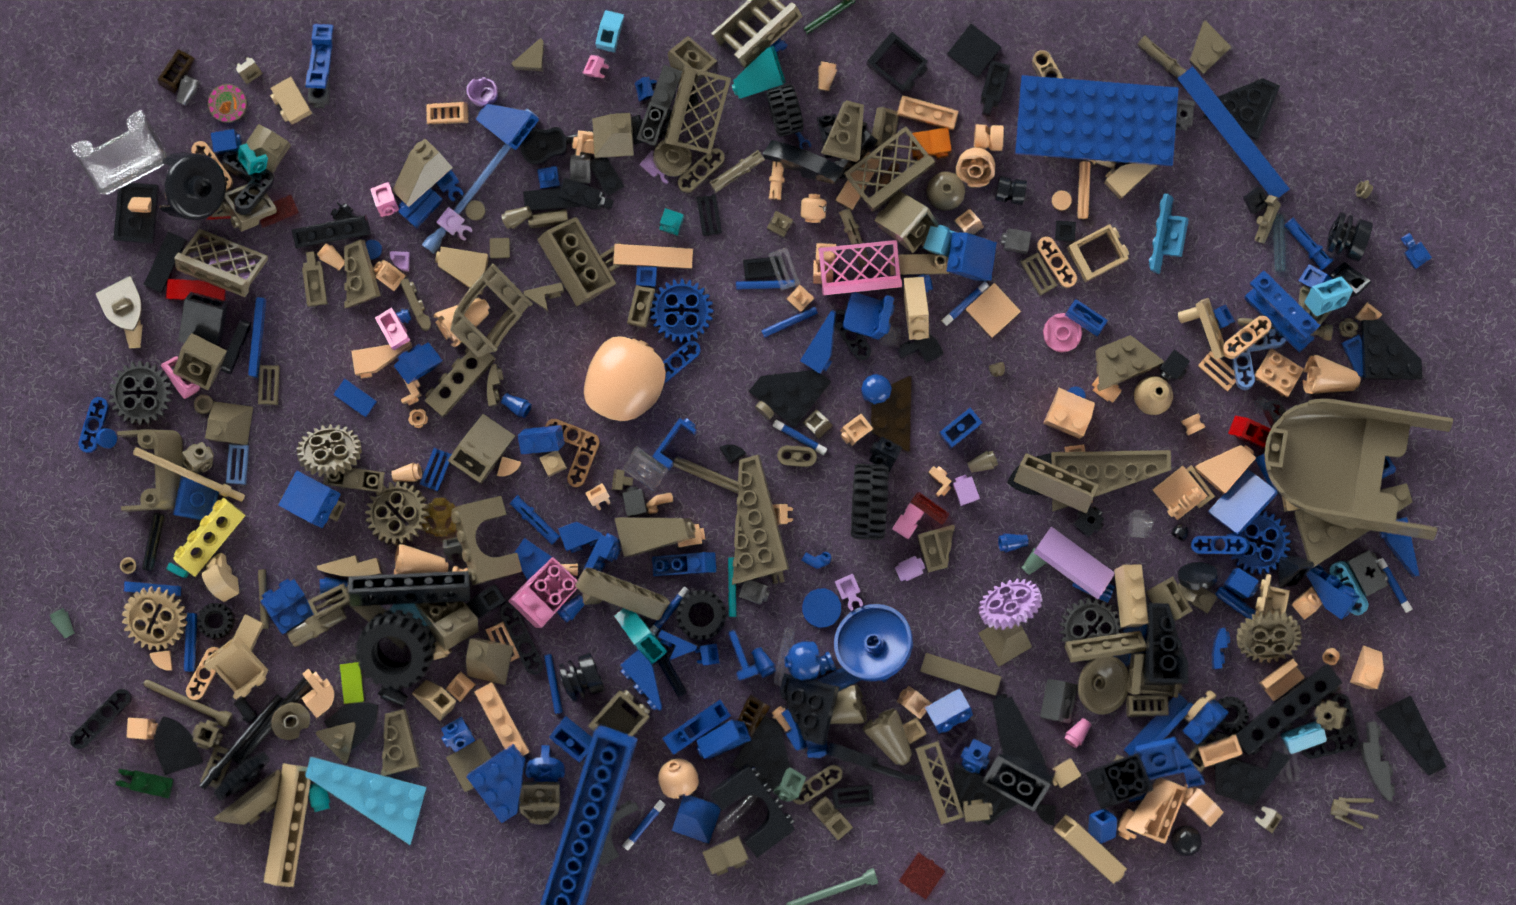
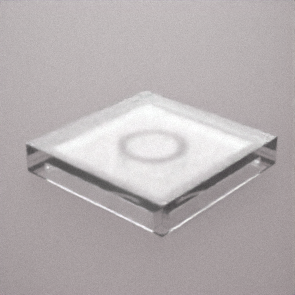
[623,446,668,492]

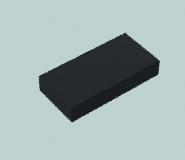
[743,256,784,280]

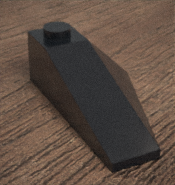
[1144,603,1188,686]

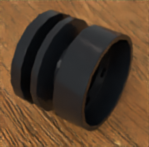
[1326,212,1373,262]
[559,652,605,703]

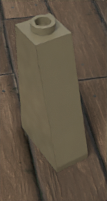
[615,518,695,557]

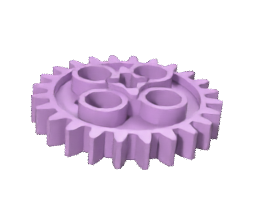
[978,579,1043,630]

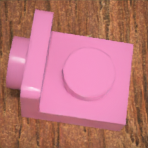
[371,182,399,217]

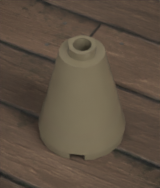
[831,684,867,724]
[862,708,912,766]

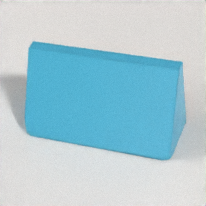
[1280,721,1327,754]

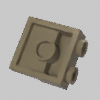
[221,184,277,232]

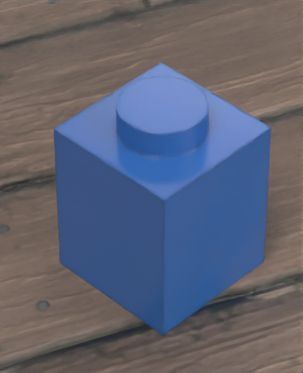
[211,129,242,155]
[1088,809,1117,844]

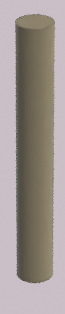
[258,569,269,629]

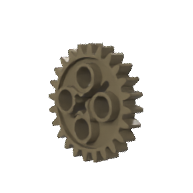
[297,424,362,477]
[365,481,429,546]
[1236,610,1302,663]

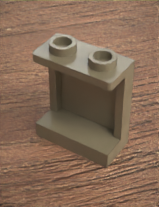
[1127,653,1182,698]

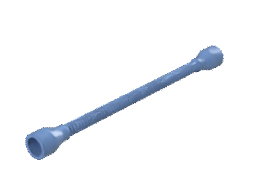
[422,109,538,254]

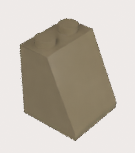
[874,191,938,253]

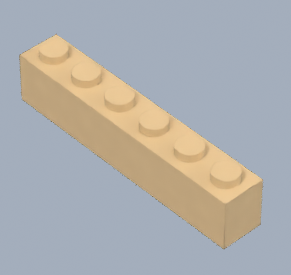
[264,764,311,887]

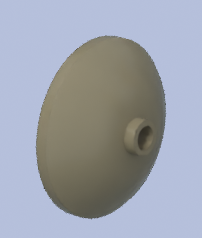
[1078,656,1129,714]

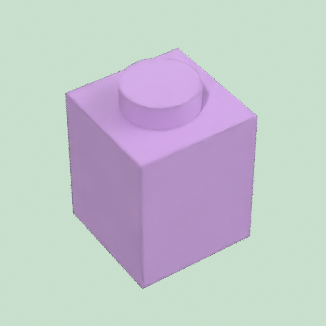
[952,475,980,506]

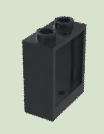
[866,32,928,94]

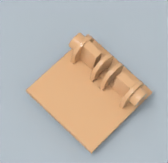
[1254,349,1304,397]
[1153,466,1208,520]

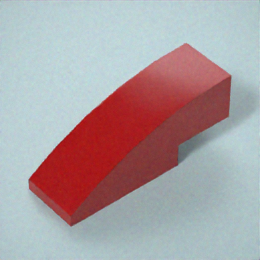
[166,279,226,301]

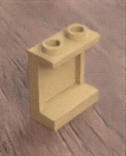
[203,636,268,700]

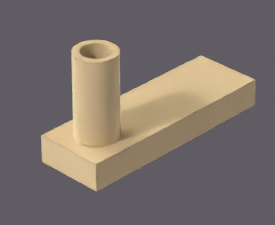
[890,254,949,275]
[1178,298,1225,359]

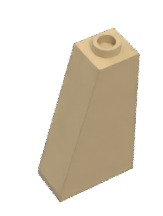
[1053,815,1126,884]

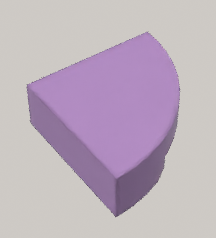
[390,251,410,272]

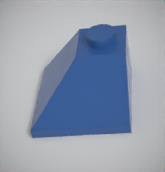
[672,794,721,844]

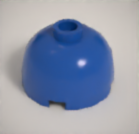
[784,641,820,680]

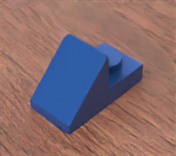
[658,630,698,660]

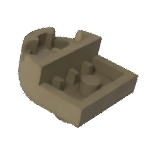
[519,782,560,825]

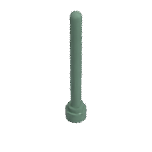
[786,868,879,905]

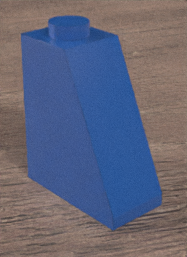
[476,104,539,150]
[697,720,751,760]

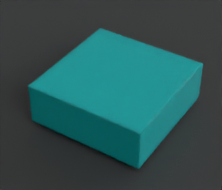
[166,562,189,578]

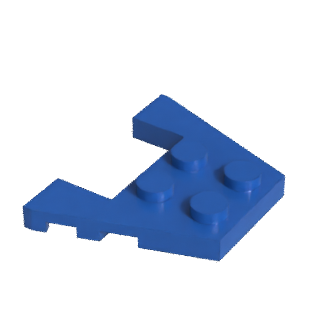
[1129,737,1205,802]

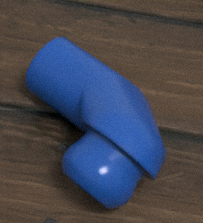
[801,552,831,569]

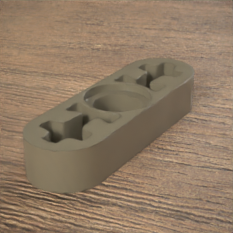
[678,148,725,193]
[793,765,843,805]

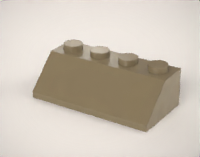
[537,217,616,306]

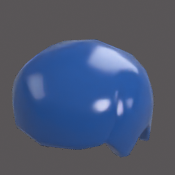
[861,374,892,404]

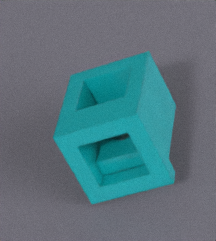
[659,208,684,236]

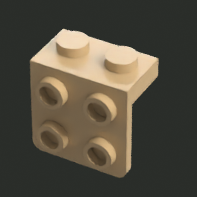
[1256,574,1290,617]

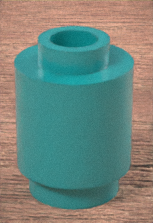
[308,783,331,812]

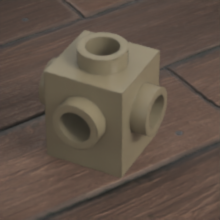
[181,442,214,474]
[1315,700,1347,730]
[193,720,223,750]

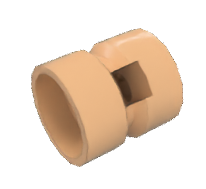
[974,124,1004,151]

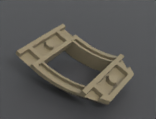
[450,264,533,357]

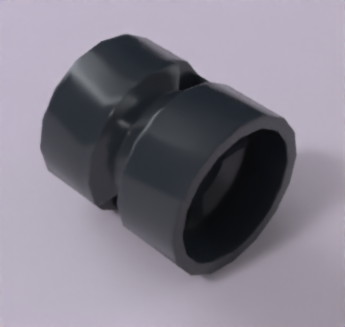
[995,176,1027,205]

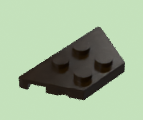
[871,376,912,452]

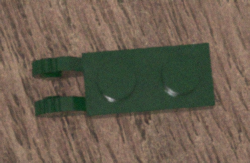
[115,768,174,798]

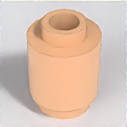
[1092,377,1122,403]

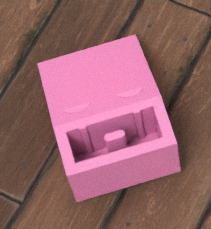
[508,557,577,628]

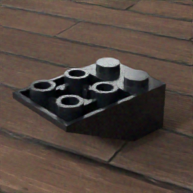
[1086,753,1154,810]

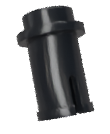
[234,697,257,723]

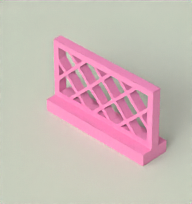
[818,240,902,295]

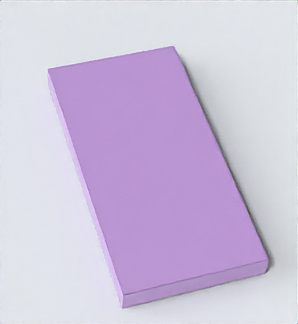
[1033,527,1115,599]

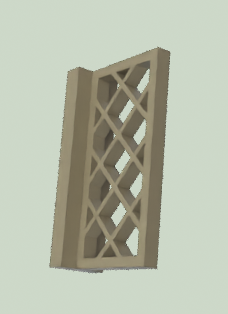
[664,65,731,154]
[844,127,935,212]
[174,229,268,297]

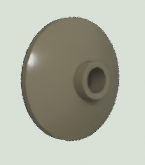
[271,703,310,740]

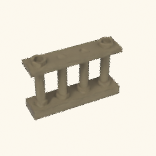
[711,0,803,68]

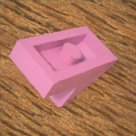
[375,307,410,350]

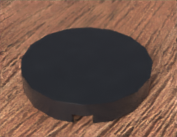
[1178,562,1217,590]

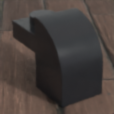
[897,334,944,364]

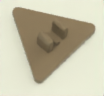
[316,722,356,763]

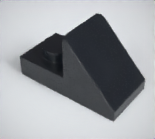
[1330,262,1372,298]

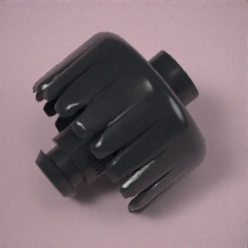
[159,152,226,220]

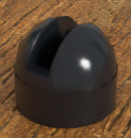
[1171,524,1188,541]

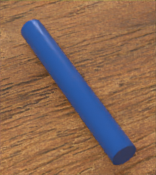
[736,280,795,289]
[761,306,818,337]
[544,654,563,714]

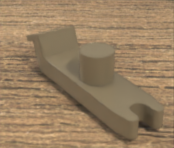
[1255,195,1281,244]

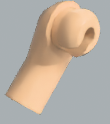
[646,493,673,514]

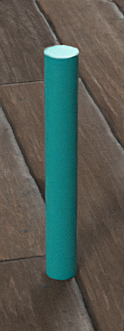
[728,557,736,617]

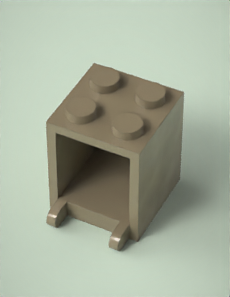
[588,690,651,737]

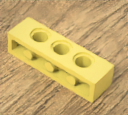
[173,497,246,577]

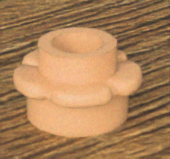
[408,409,428,428]

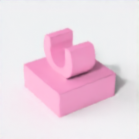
[583,56,609,78]

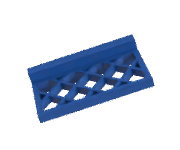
[729,630,758,680]

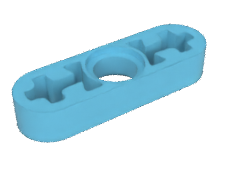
[1330,561,1369,615]

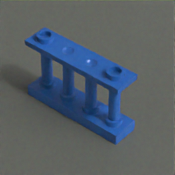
[1244,271,1320,353]

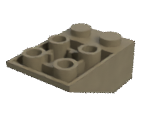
[448,414,515,484]
[415,601,479,651]

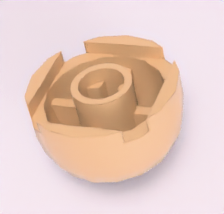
[956,147,995,187]
[658,758,699,799]

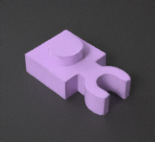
[639,150,674,184]
[436,207,472,241]
[835,574,863,611]

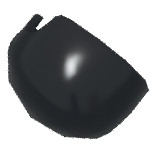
[1171,825,1202,856]

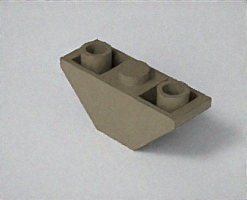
[323,468,385,492]

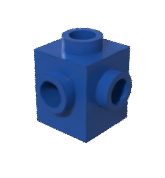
[441,716,476,752]
[960,739,991,774]

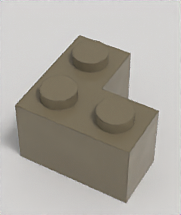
[702,836,749,876]

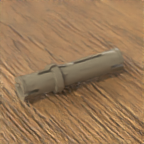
[1137,35,1187,78]
[709,150,765,193]
[839,208,869,267]

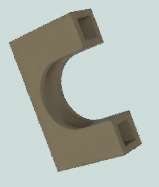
[451,496,522,585]

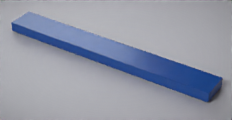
[1177,66,1290,198]

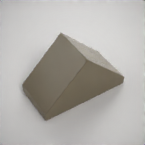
[511,38,544,71]

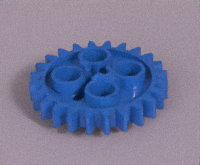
[650,279,714,343]
[1226,511,1291,575]

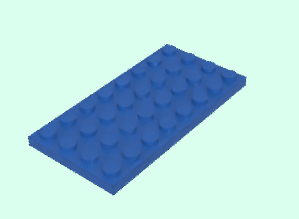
[1015,75,1179,166]

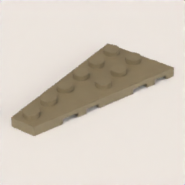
[1051,450,1171,512]

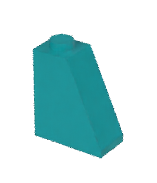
[732,46,786,99]
[614,608,667,664]

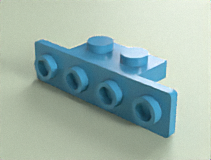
[1149,194,1189,274]

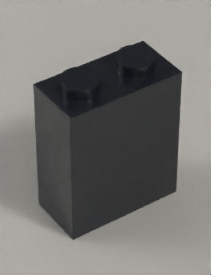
[178,292,228,346]

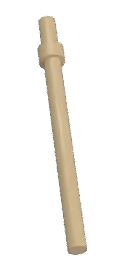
[133,447,245,502]

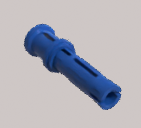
[1284,217,1334,271]

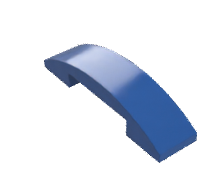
[305,24,333,88]

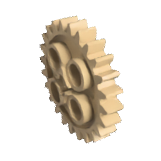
[122,586,187,650]

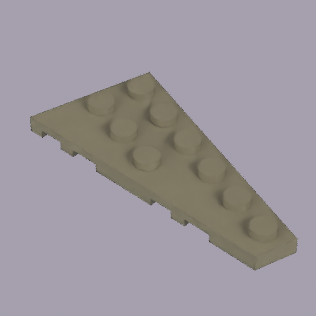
[732,455,789,585]
[1294,483,1412,567]

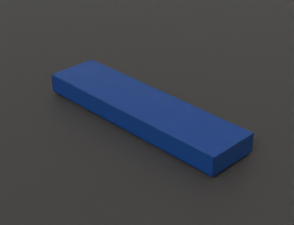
[248,297,266,378]

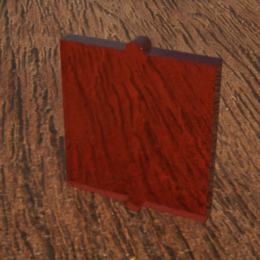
[899,852,945,900]

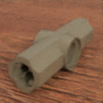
[287,607,347,647]

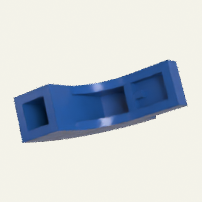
[663,700,731,755]

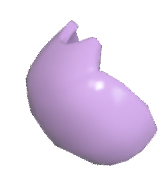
[467,77,498,107]

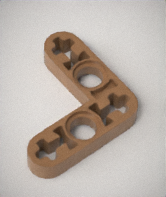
[545,419,600,488]

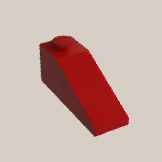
[1228,415,1271,449]

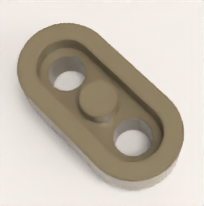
[777,445,817,467]

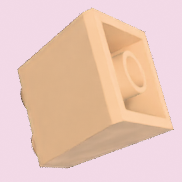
[1043,388,1095,439]

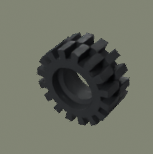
[197,603,234,639]
[1217,696,1249,732]

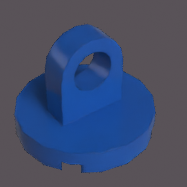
[525,745,565,782]

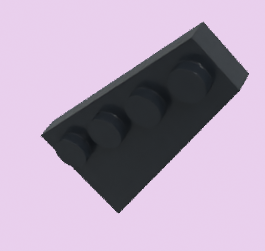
[1375,695,1446,776]

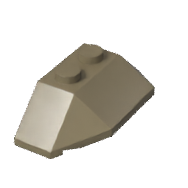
[214,769,282,825]

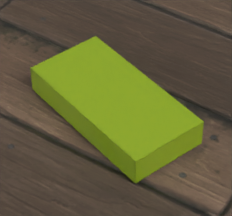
[340,662,364,704]

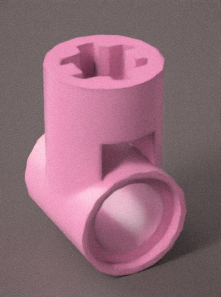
[892,503,924,540]

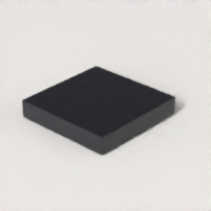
[947,24,1001,78]

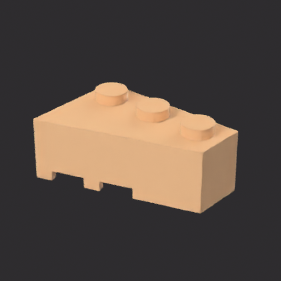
[1125,778,1187,844]

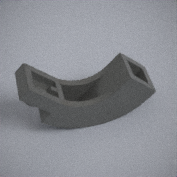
[599,800,639,866]

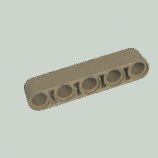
[575,567,670,620]

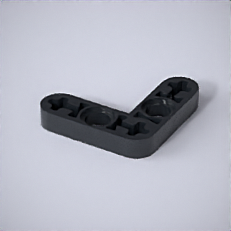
[223,152,274,215]
[1302,693,1359,759]

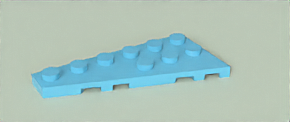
[305,757,426,845]

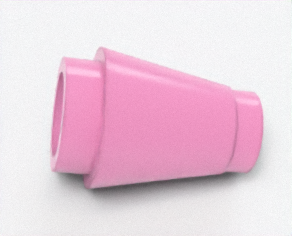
[1064,718,1092,748]

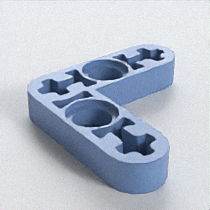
[1229,329,1286,390]

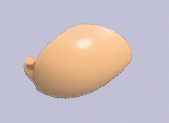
[584,336,666,421]

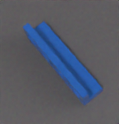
[1123,693,1193,756]

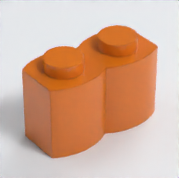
[909,128,952,161]

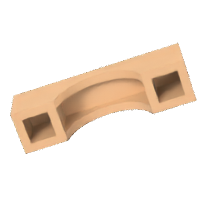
[474,682,530,756]

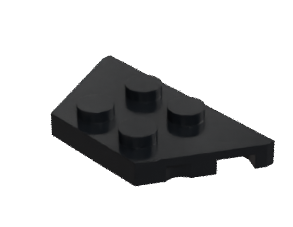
[953,762,1019,825]

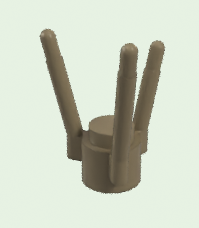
[1330,797,1379,829]

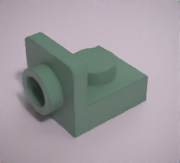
[773,768,806,802]

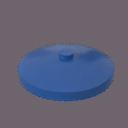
[834,604,913,681]

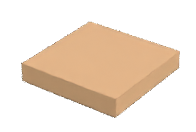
[965,283,1021,338]

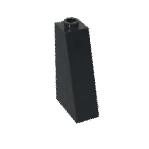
[992,694,1045,764]

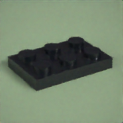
[113,182,159,244]

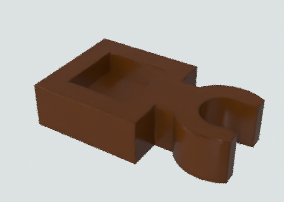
[875,162,900,191]

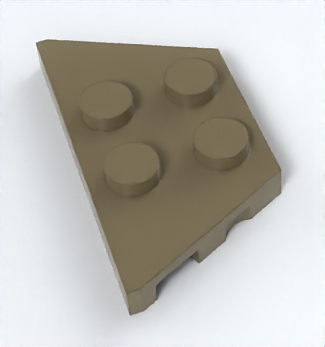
[1095,335,1164,391]

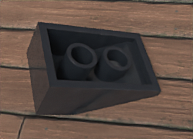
[982,753,1056,811]

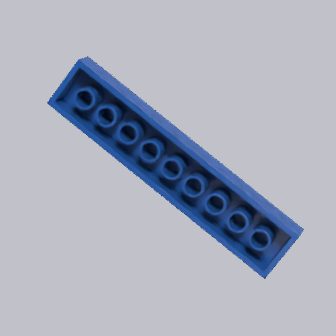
[540,725,638,905]

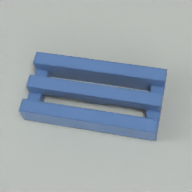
[226,444,249,485]

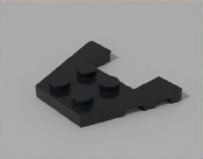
[1215,731,1291,806]

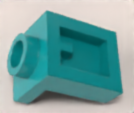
[238,143,268,175]

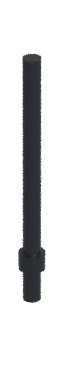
[199,694,283,790]

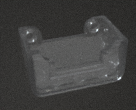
[71,110,168,195]

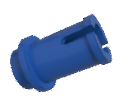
[396,308,412,323]

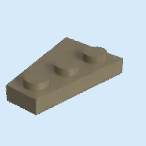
[821,100,864,162]
[345,240,381,308]
[381,709,420,776]

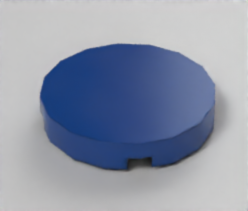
[802,588,841,628]

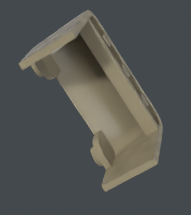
[117,429,184,512]

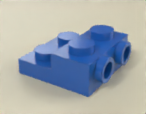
[584,533,621,572]
[260,579,314,635]

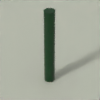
[803,0,855,34]

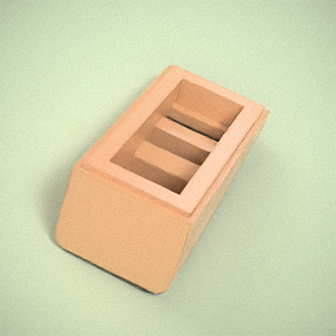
[426,102,468,124]

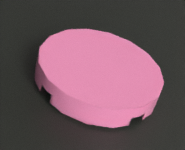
[1043,313,1082,353]

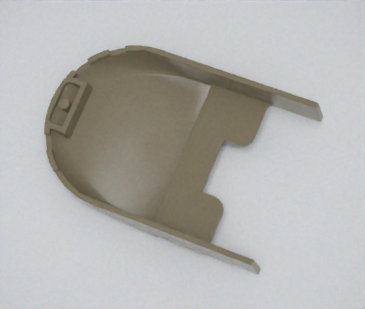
[1265,399,1453,540]

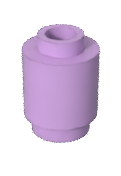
[895,556,925,581]

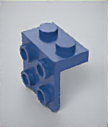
[843,292,895,340]

